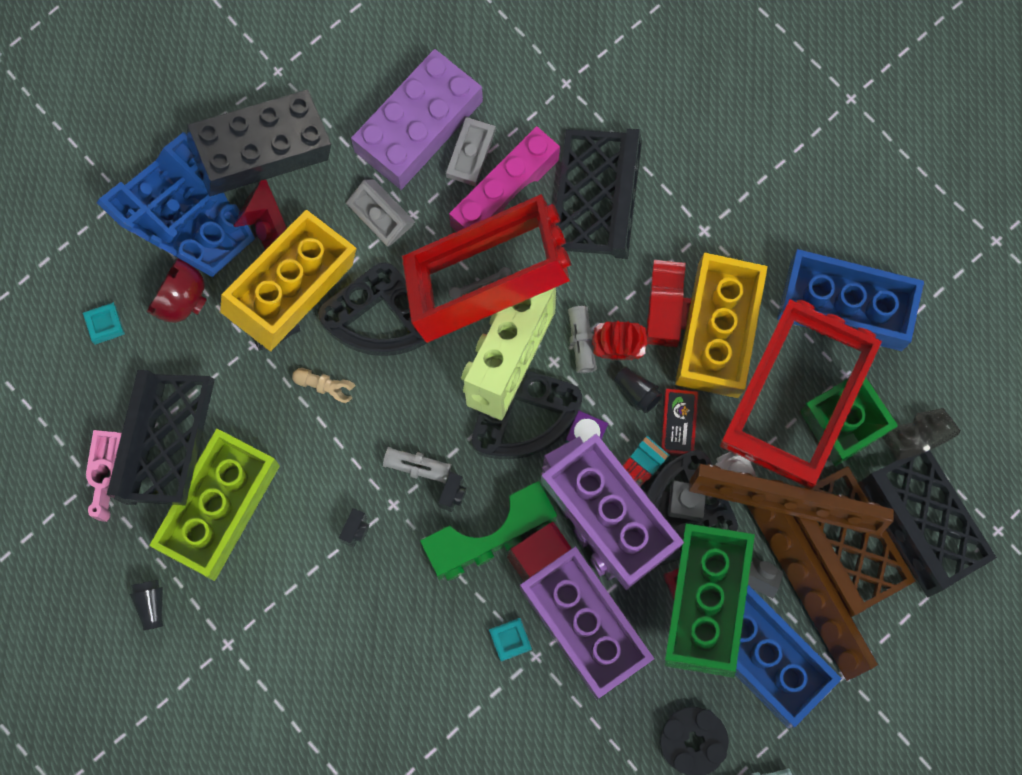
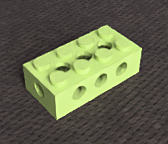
[461,270,556,421]

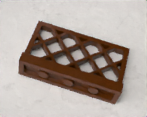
[793,466,916,617]

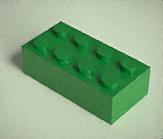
[665,524,755,678]

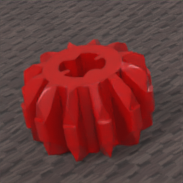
[592,321,648,360]

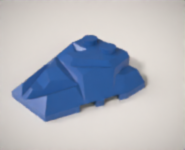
[97,132,255,277]

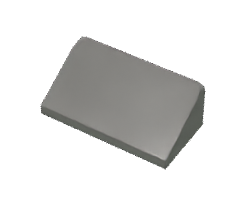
[346,179,415,247]

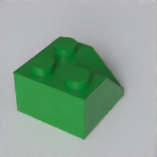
[800,377,898,466]

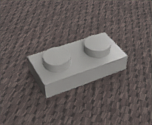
[446,117,496,187]

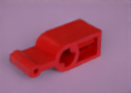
[646,260,686,347]

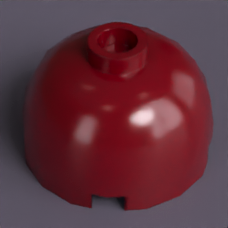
[146,258,207,323]

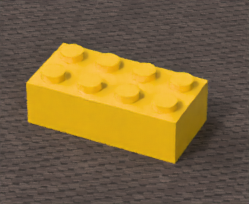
[220,210,356,352]
[675,253,768,398]

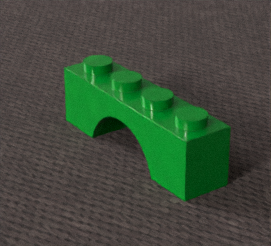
[420,481,557,581]

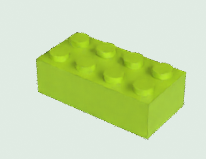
[149,429,280,581]

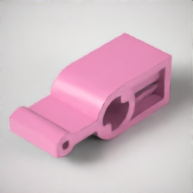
[86,430,122,522]

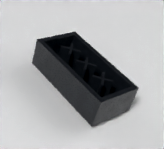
[187,89,331,197]

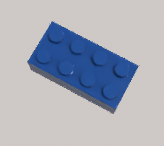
[777,249,924,351]
[735,585,842,728]

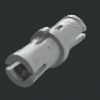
[568,306,597,373]
[383,447,452,484]

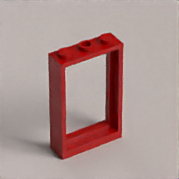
[402,194,571,343]
[720,299,882,488]

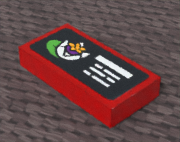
[661,389,698,456]

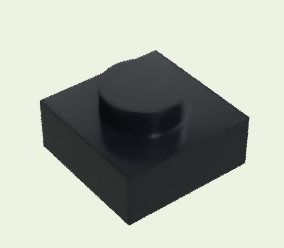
[438,472,467,512]
[339,508,370,548]

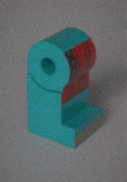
[623,436,669,489]

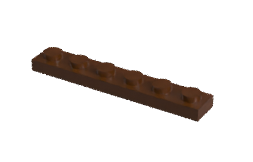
[689,464,894,536]
[747,505,878,681]

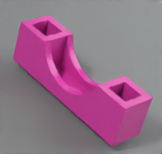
[449,126,560,232]

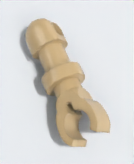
[292,368,356,403]

